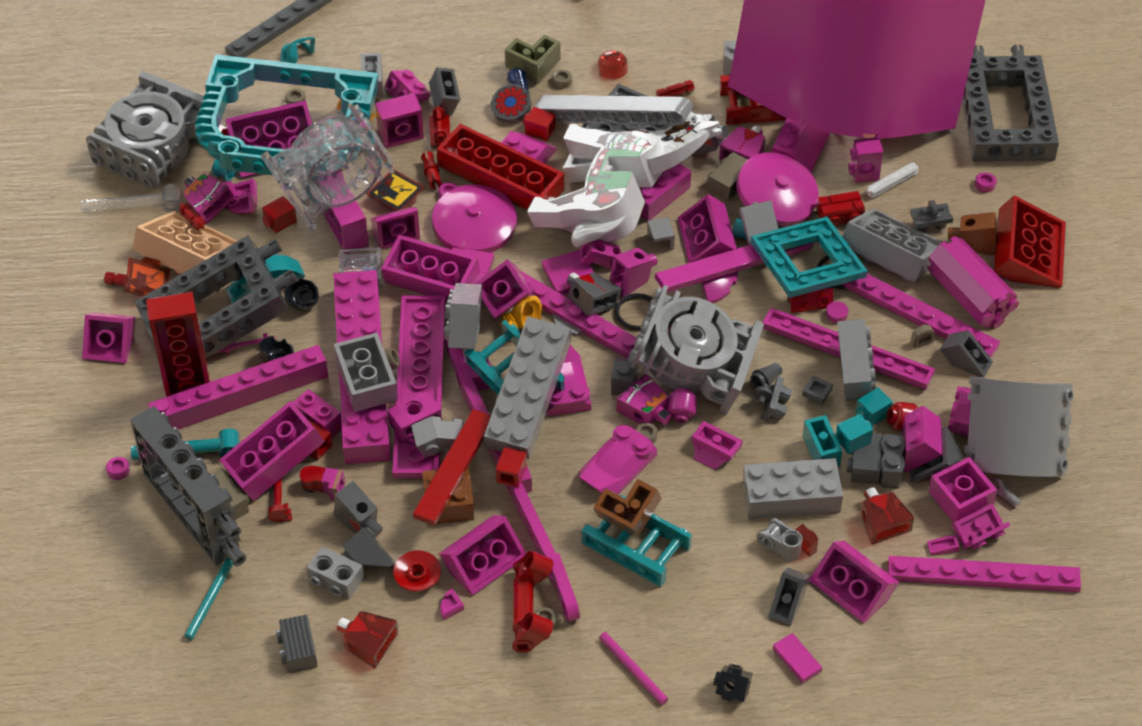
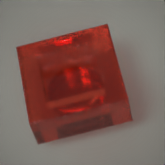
[796,524,819,557]

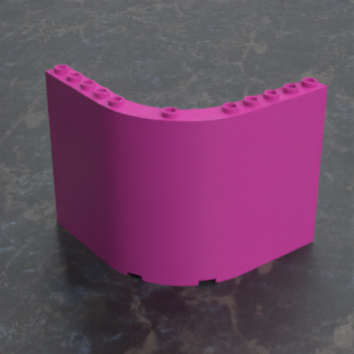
[728,0,986,138]

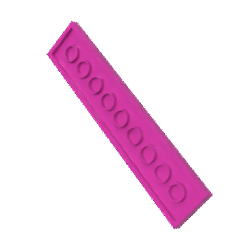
[392,295,446,478]

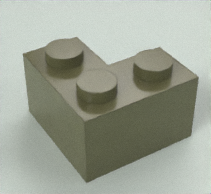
[505,34,561,83]

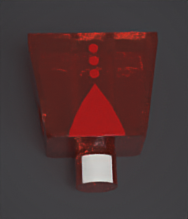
[861,488,914,545]
[336,611,399,669]

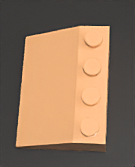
[132,211,238,274]

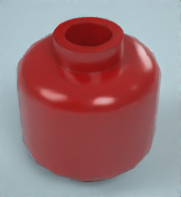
[886,402,918,431]

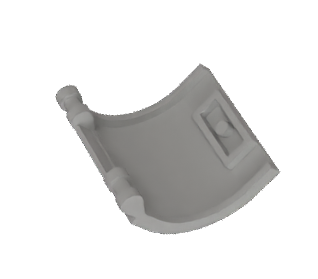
[964,377,1074,477]

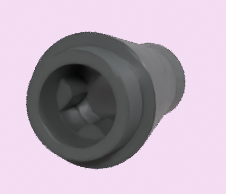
[750,363,782,388]

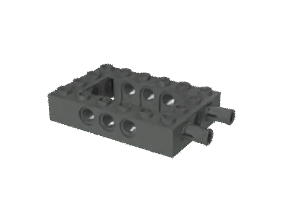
[962,44,1059,162]
[135,235,298,358]
[130,406,247,566]

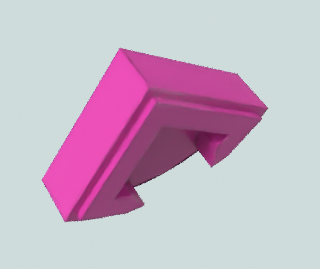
[440,588,464,620]

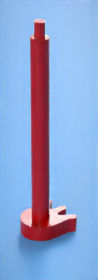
[268,478,292,522]

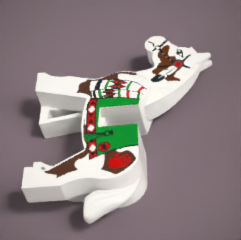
[528,111,722,247]

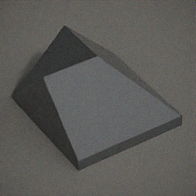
[910,426,963,483]

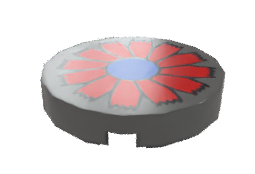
[491,84,532,123]

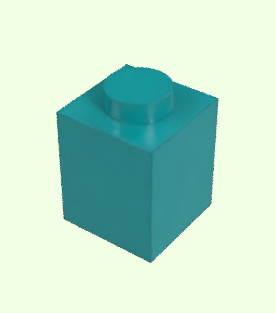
[856,387,893,426]
[836,414,873,454]

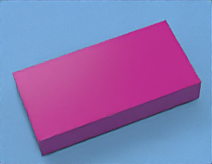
[773,633,822,684]

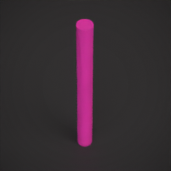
[599,632,669,705]

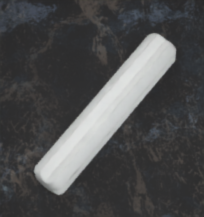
[866,162,919,198]

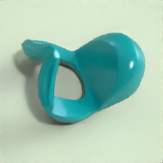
[280,37,316,64]

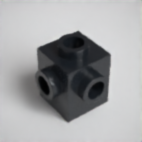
[713,664,753,702]

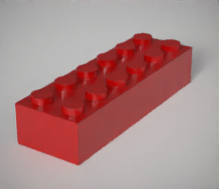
[437,124,564,210]
[146,292,211,397]

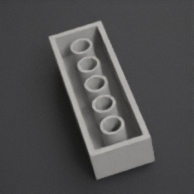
[484,316,572,459]

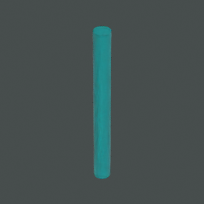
[184,558,233,640]

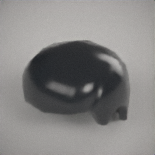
[284,278,319,311]
[259,336,294,363]

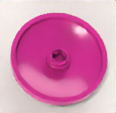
[736,152,819,227]
[432,185,517,253]

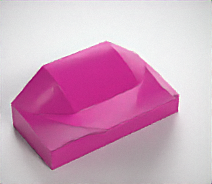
[691,421,743,470]

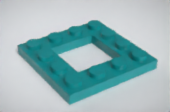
[750,217,868,298]

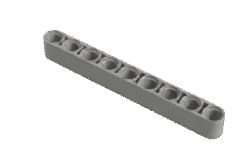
[534,95,693,125]

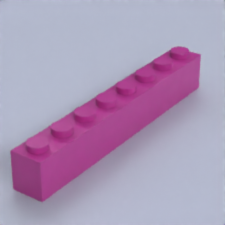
[148,345,329,429]

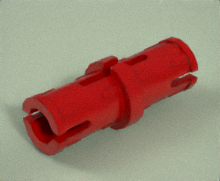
[421,151,442,189]

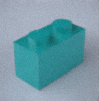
[802,415,843,467]

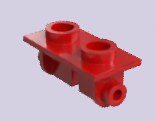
[429,106,450,146]
[787,287,833,313]

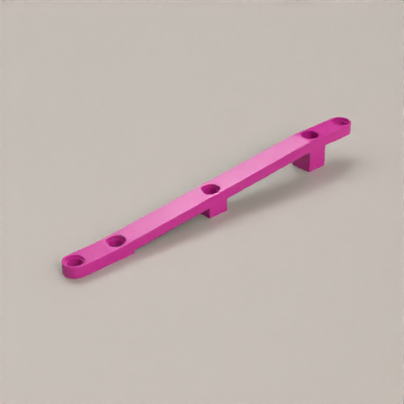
[444,335,580,622]

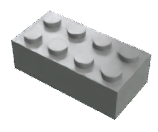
[444,283,482,349]
[742,458,843,519]

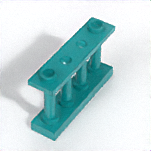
[464,320,565,396]
[581,495,692,587]

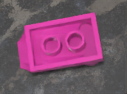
[546,344,592,416]
[579,425,658,495]

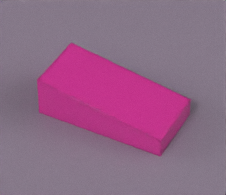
[927,534,960,556]

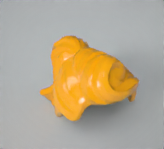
[499,296,542,330]

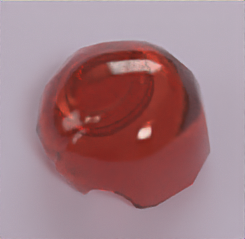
[598,50,628,79]

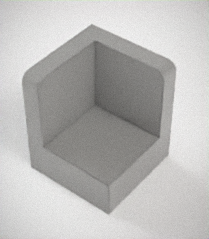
[647,217,675,249]

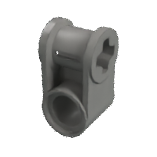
[757,518,802,561]

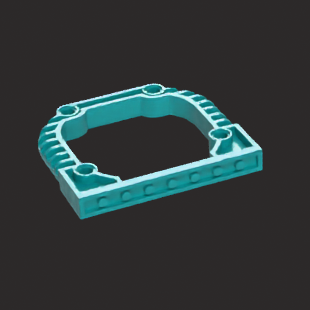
[195,54,378,180]

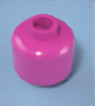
[667,388,697,423]

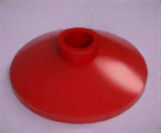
[393,550,441,592]

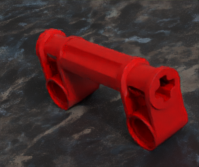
[512,551,553,653]

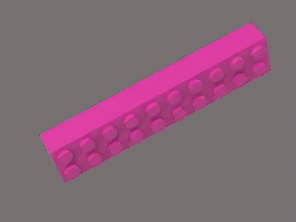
[333,270,391,464]

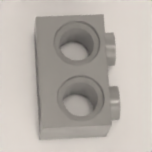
[361,53,383,99]
[307,547,364,599]

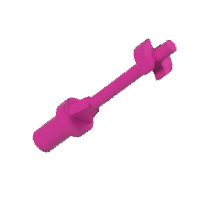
[216,333,275,354]

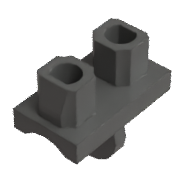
[910,200,954,232]
[753,376,792,421]

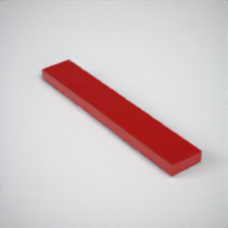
[413,409,491,526]

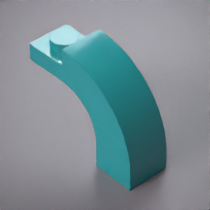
[225,255,305,303]

